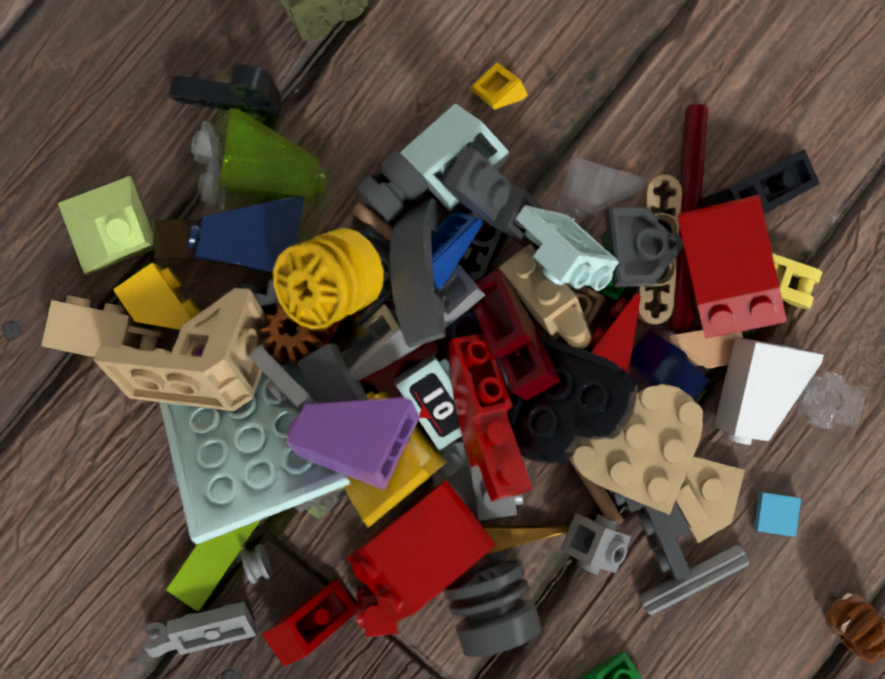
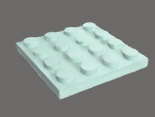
[159,355,351,544]

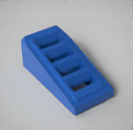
[431,211,483,290]

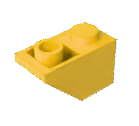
[113,263,201,330]

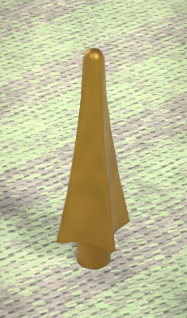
[482,524,570,555]

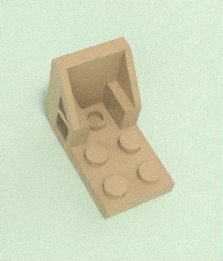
[93,288,269,411]

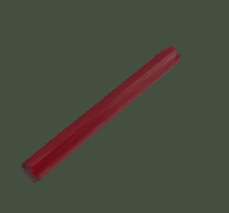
[669,104,708,332]

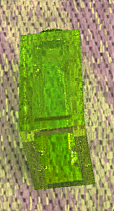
[220,108,328,204]

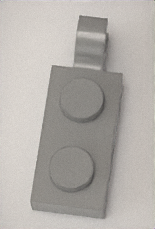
[144,602,256,657]

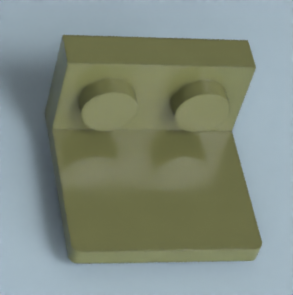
[279,0,369,42]

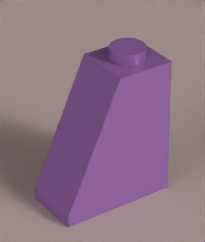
[286,398,419,490]

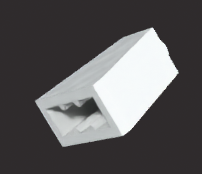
[714,336,824,445]

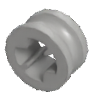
[241,544,273,584]

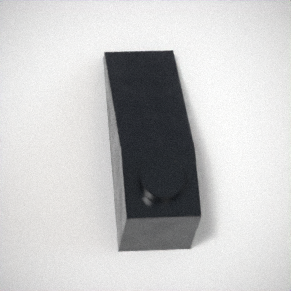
[698,149,820,214]

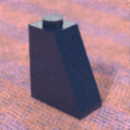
[186,196,305,274]

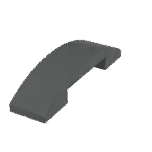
[390,198,445,348]

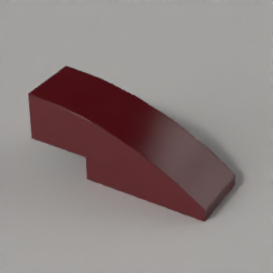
[473,269,560,400]

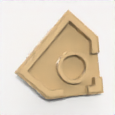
[675,456,745,543]

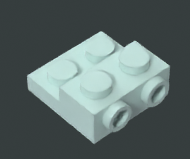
[516,206,619,291]

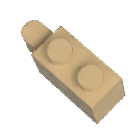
[499,244,591,349]
[41,295,163,357]

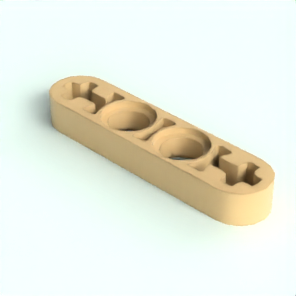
[636,174,682,325]

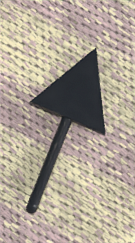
[328,285,393,353]

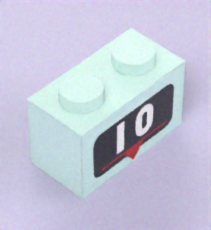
[394,354,462,450]

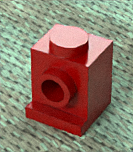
[356,587,399,637]

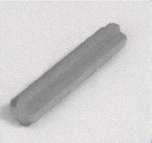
[639,545,749,615]

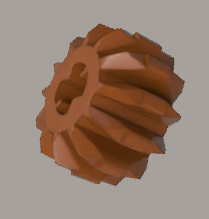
[260,304,330,368]
[825,593,885,664]

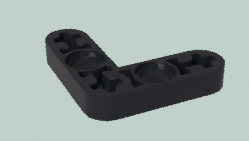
[168,64,282,117]

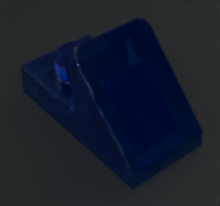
[630,330,710,400]

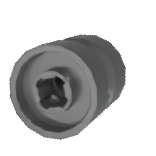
[355,150,429,224]

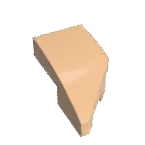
[664,330,743,368]

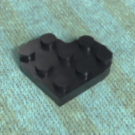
[507,335,638,464]

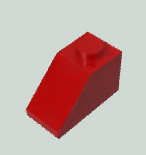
[261,578,356,667]

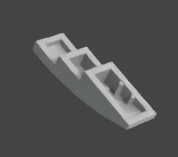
[341,265,485,381]

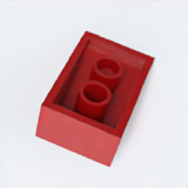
[677,195,787,339]

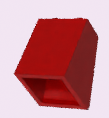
[346,480,496,622]

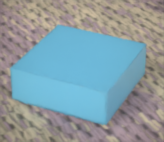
[754,491,801,537]

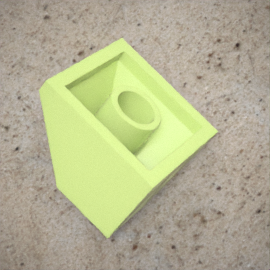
[58,176,153,275]

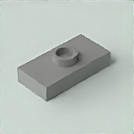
[249,345,316,411]

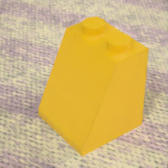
[344,391,448,527]

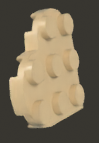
[571,384,703,515]

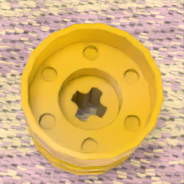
[273,228,384,329]

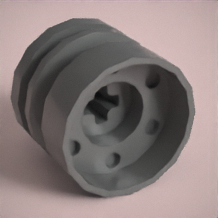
[443,560,543,657]

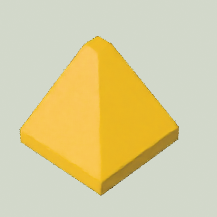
[470,62,528,110]

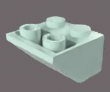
[400,103,509,212]

